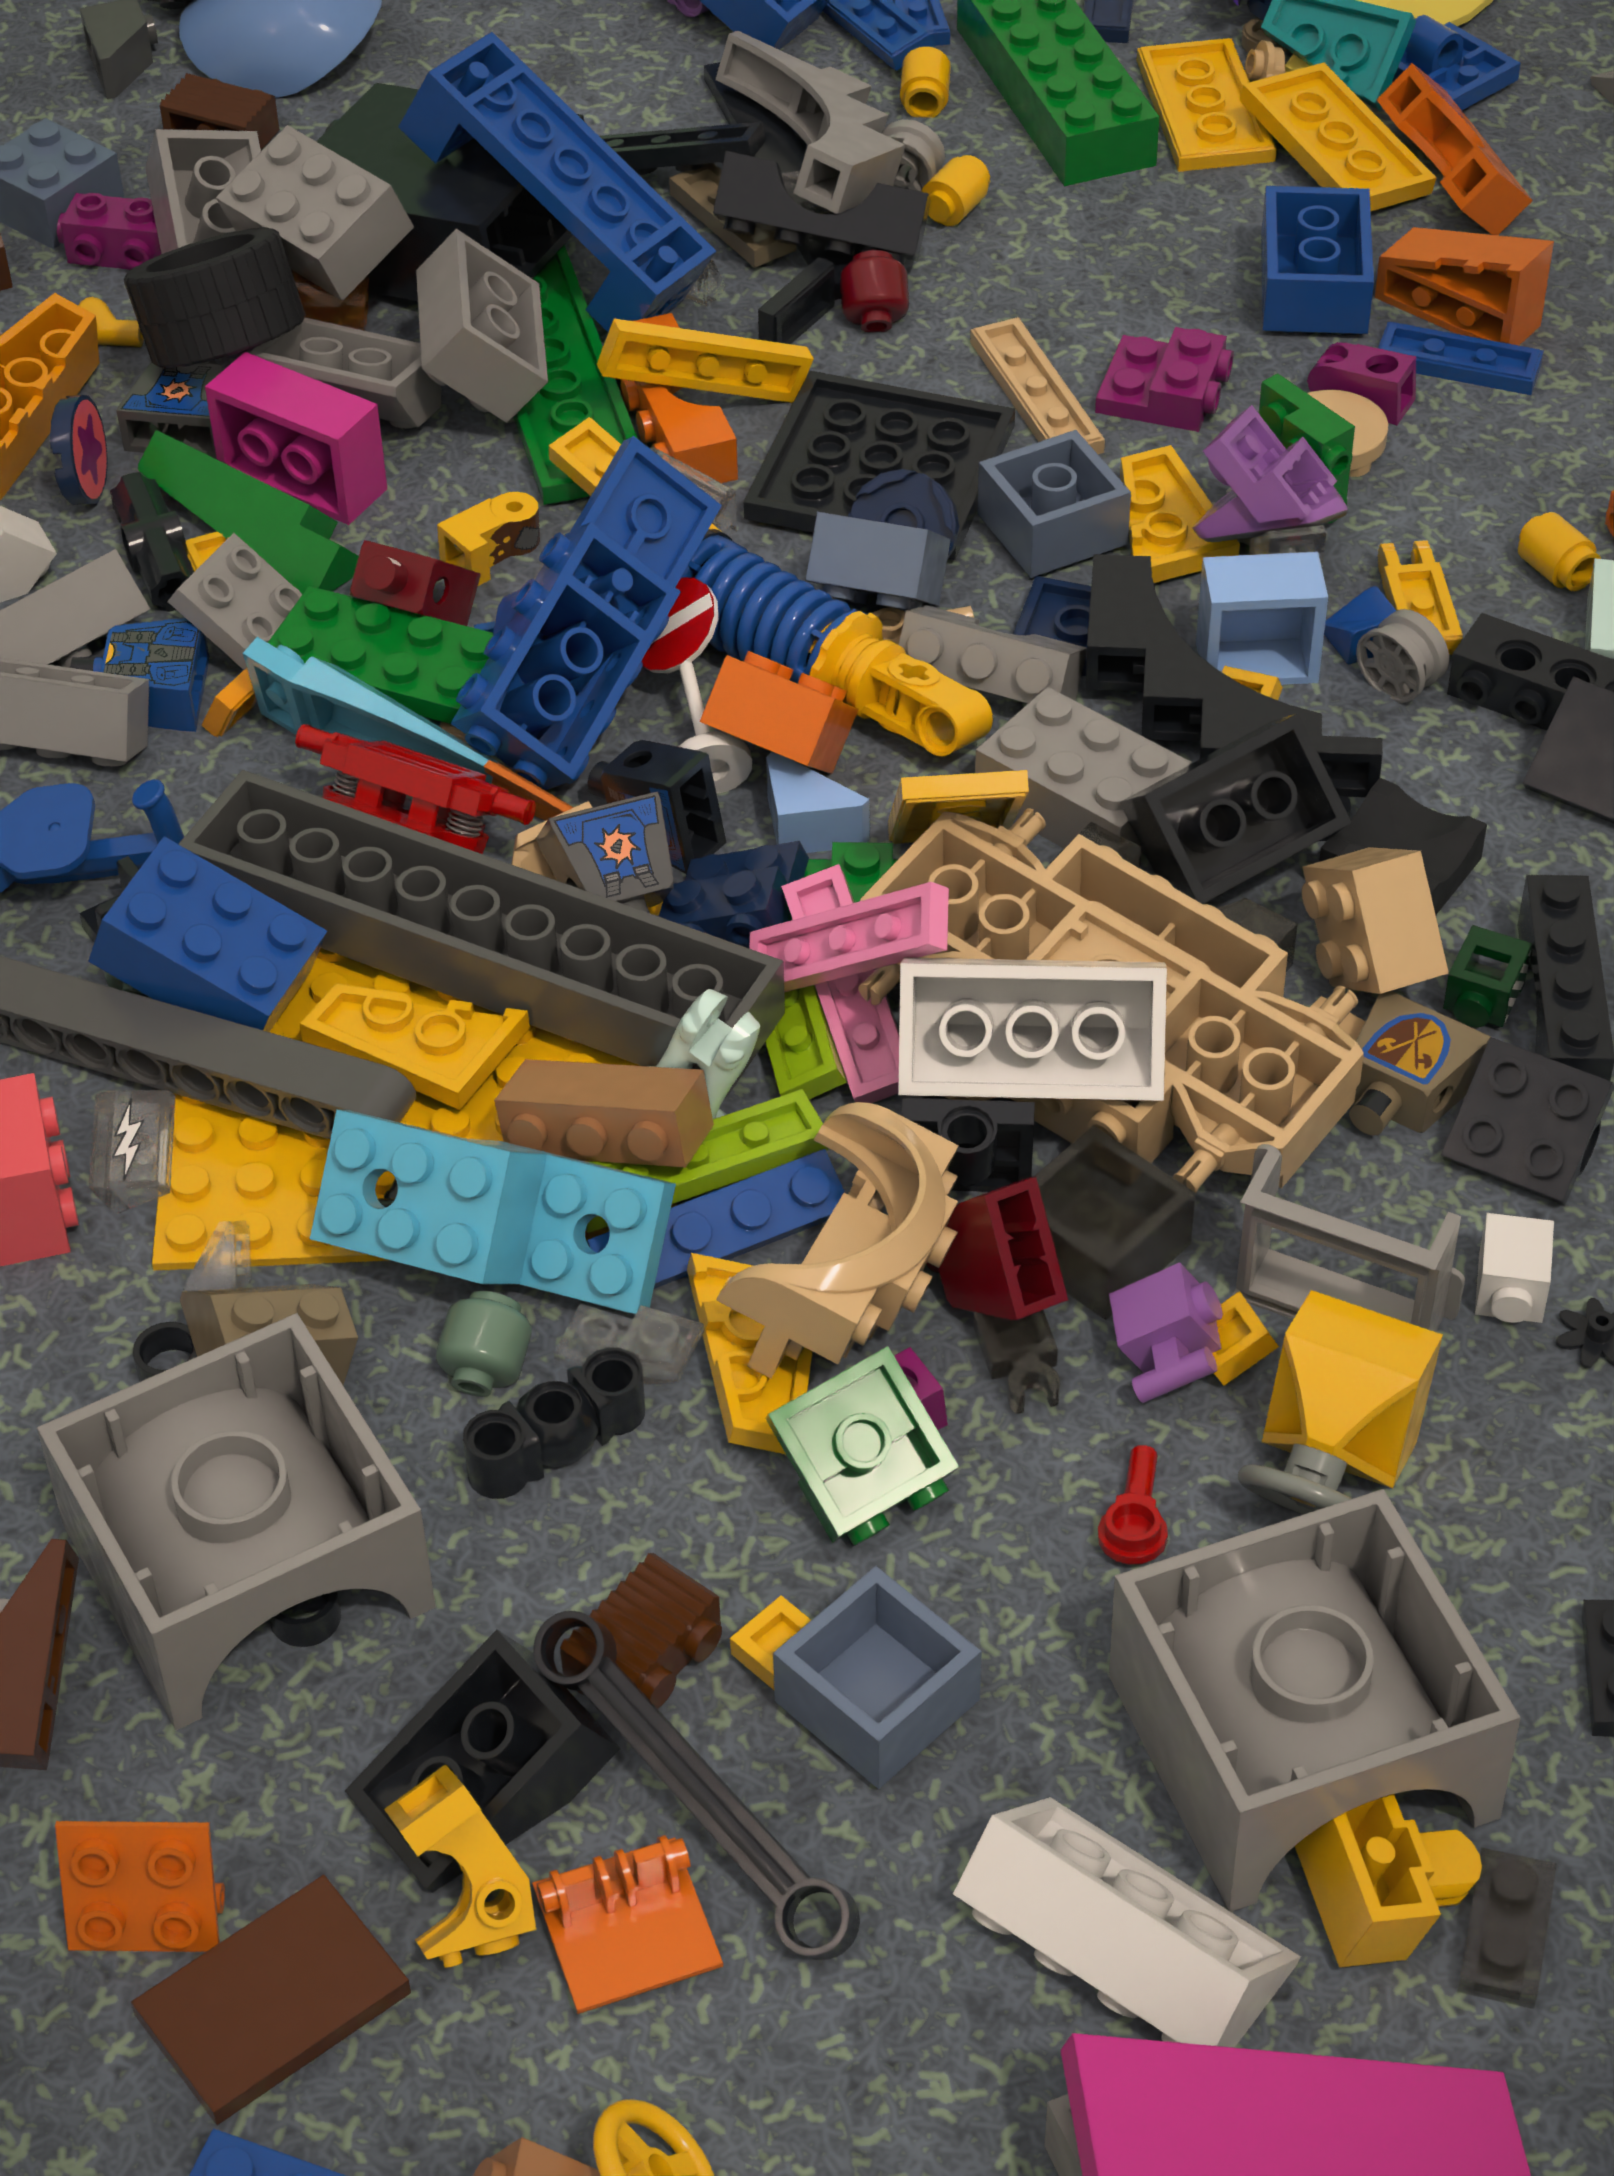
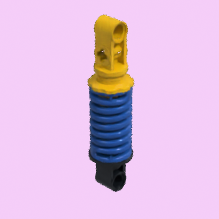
[681,529,993,756]

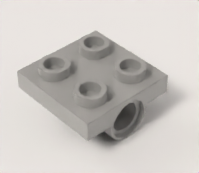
[167,533,302,669]

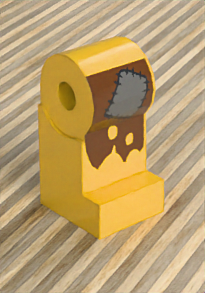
[437,492,540,586]

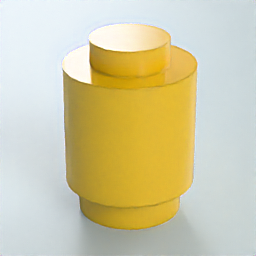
[900,47,951,118]
[921,155,990,226]
[1518,512,1601,591]

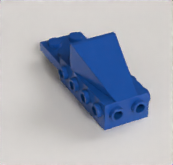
[451,436,722,790]

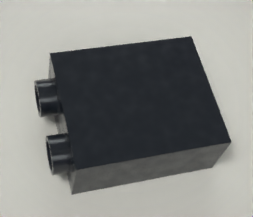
[291,83,584,301]

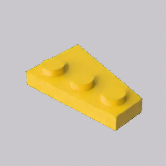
[299,983,530,1110]
[686,1253,812,1455]

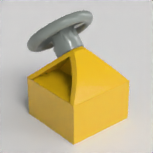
[1238,1290,1443,1515]

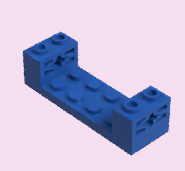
[398,32,716,332]

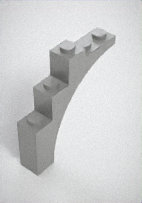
[716,31,906,214]

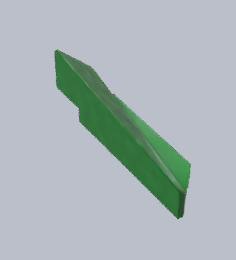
[138,430,359,594]

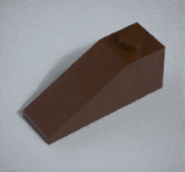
[0,1539,79,1770]

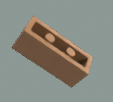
[494,1059,714,1168]

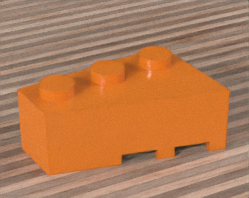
[1375,227,1554,346]

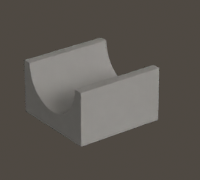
[37,1313,436,1730]
[1109,1489,1521,1912]

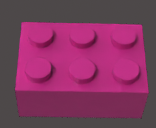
[205,352,388,525]

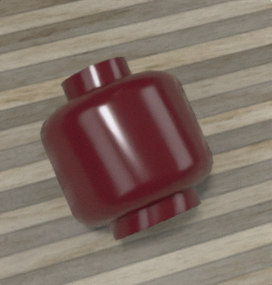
[840,250,909,333]

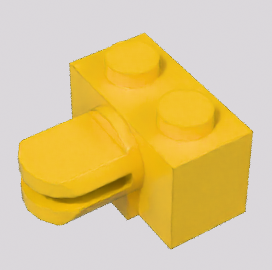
[1295,1794,1482,1968]

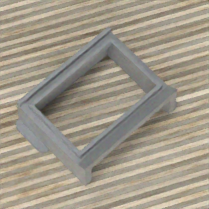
[1232,1144,1465,1332]

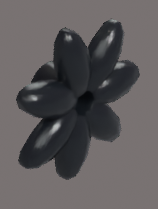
[1556,1298,1614,1369]

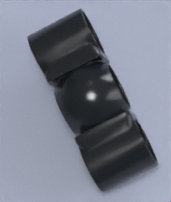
[463,1347,645,1499]

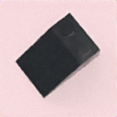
[345,1630,621,1893]

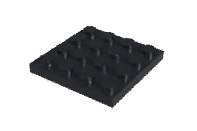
[743,371,1015,560]

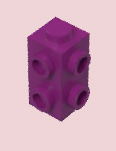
[57,193,161,270]

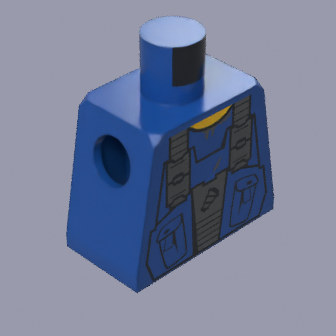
[70,618,210,732]

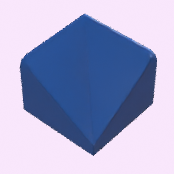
[1324,586,1397,665]

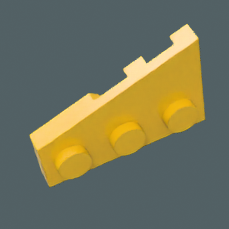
[1120,445,1240,583]

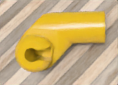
[78,297,144,347]

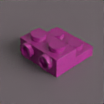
[1095,327,1234,432]

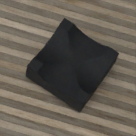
[1319,778,1487,915]

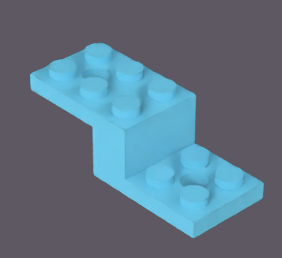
[310,1109,676,1315]

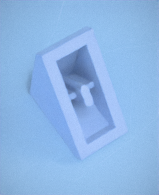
[766,752,870,853]

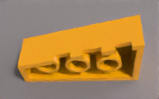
[0,293,100,500]

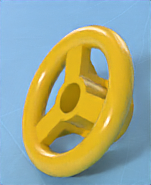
[593,2099,715,2176]

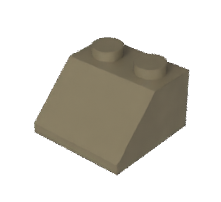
[180,1284,358,1385]

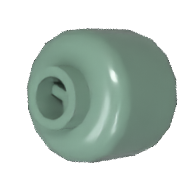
[436,1291,532,1397]

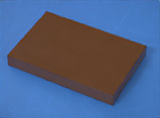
[131,1874,411,2125]

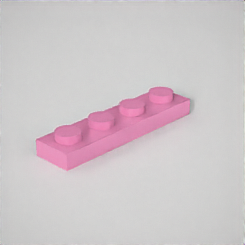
[781,864,899,1103]
[749,882,949,992]

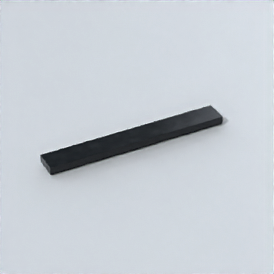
[704,62,862,300]

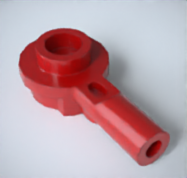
[1098,1445,1168,1564]

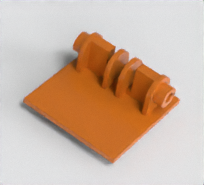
[55,1821,225,1952]
[532,1835,723,2014]

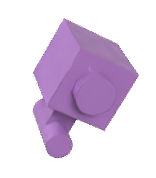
[1109,1262,1223,1403]

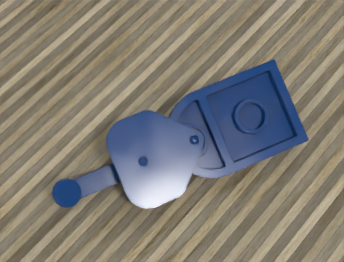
[0,779,184,893]

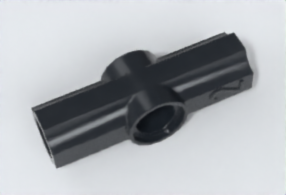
[110,472,194,612]

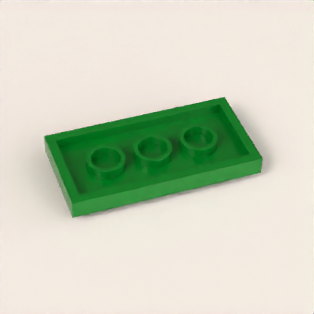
[268,586,493,724]

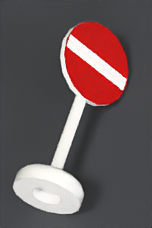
[642,578,752,793]

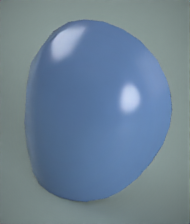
[179,0,382,98]

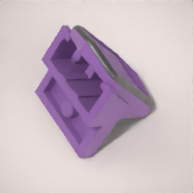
[1192,405,1348,542]

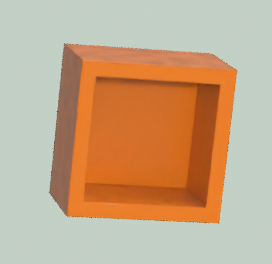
[700,651,859,774]

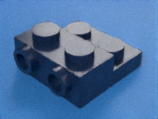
[658,841,809,948]

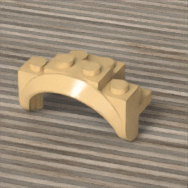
[716,1102,958,1379]

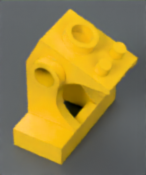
[384,1764,536,1967]

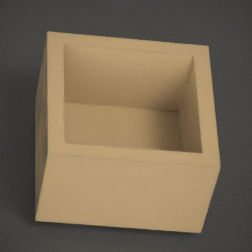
[1302,847,1449,994]

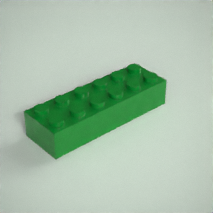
[957,0,1160,186]

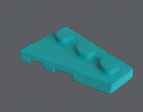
[1261,0,1416,112]

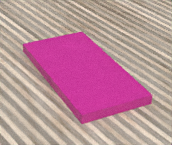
[1060,2033,1531,2176]

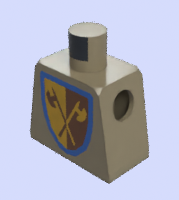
[1349,991,1491,1135]

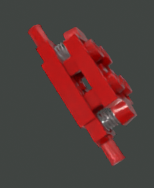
[295,724,536,854]

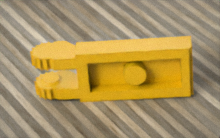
[1377,540,1463,655]

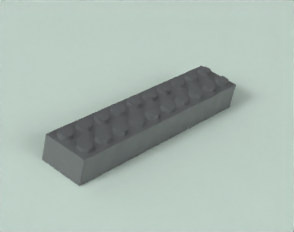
[179,769,785,1097]

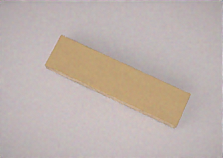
[970,317,1105,454]

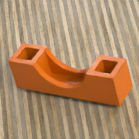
[1377,63,1533,235]
[615,313,738,488]

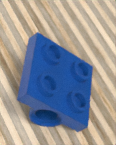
[1392,15,1521,110]

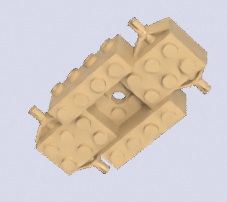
[858,808,1364,1196]

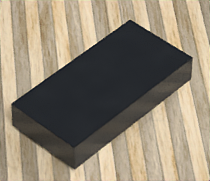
[758,257,835,344]

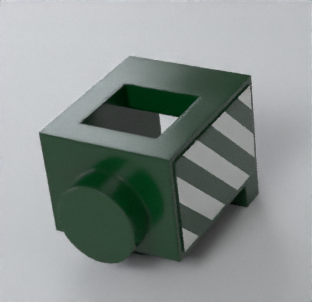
[1443,925,1532,1028]

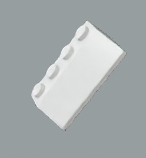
[898,958,1167,1101]
[953,1797,1301,2048]

